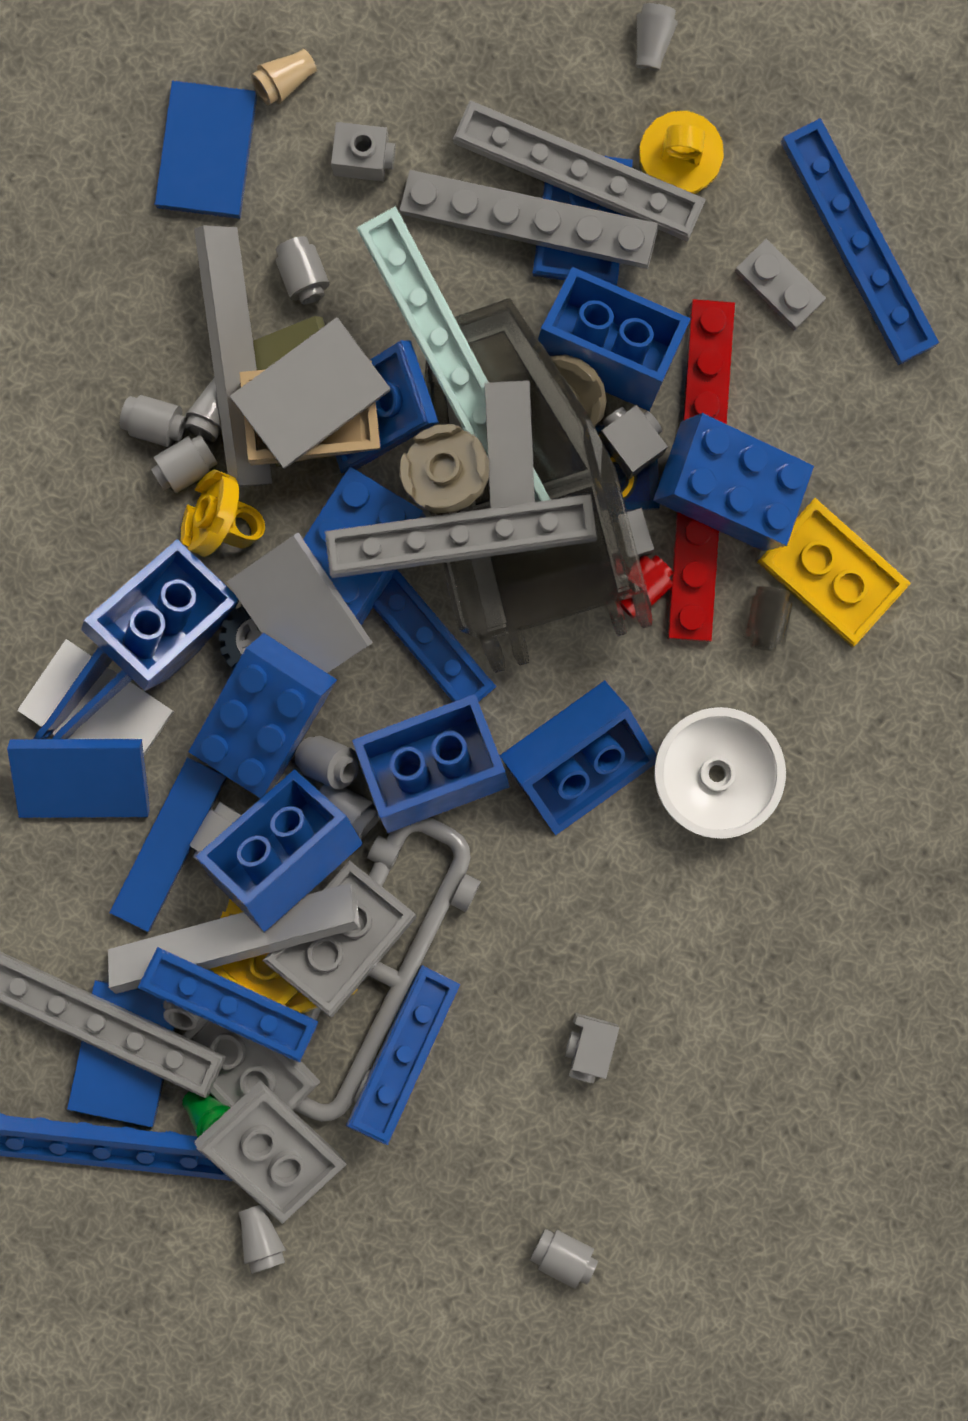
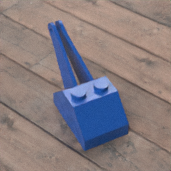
[33,539,239,739]

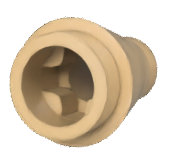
[251,49,317,105]

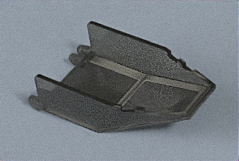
[424,298,653,673]

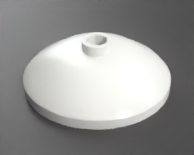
[654,707,786,838]

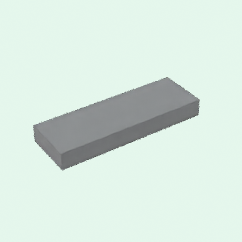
[485,381,535,508]

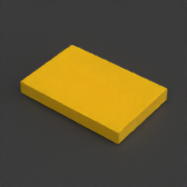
[757,498,911,648]

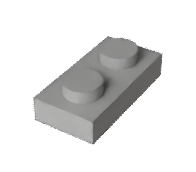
[735,239,826,331]

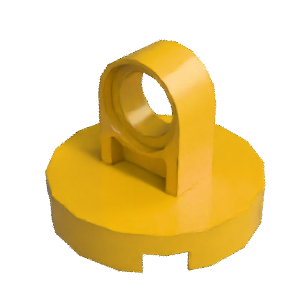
[639,111,724,194]
[181,469,265,557]

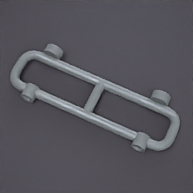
[295,817,481,1122]

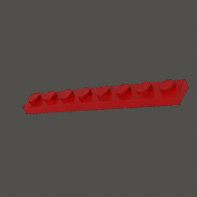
[668,299,735,642]

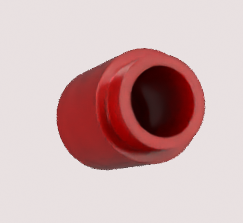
[609,555,673,619]

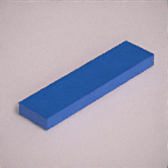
[373,569,496,702]
[109,757,227,932]
[138,947,319,1062]
[346,965,460,1145]

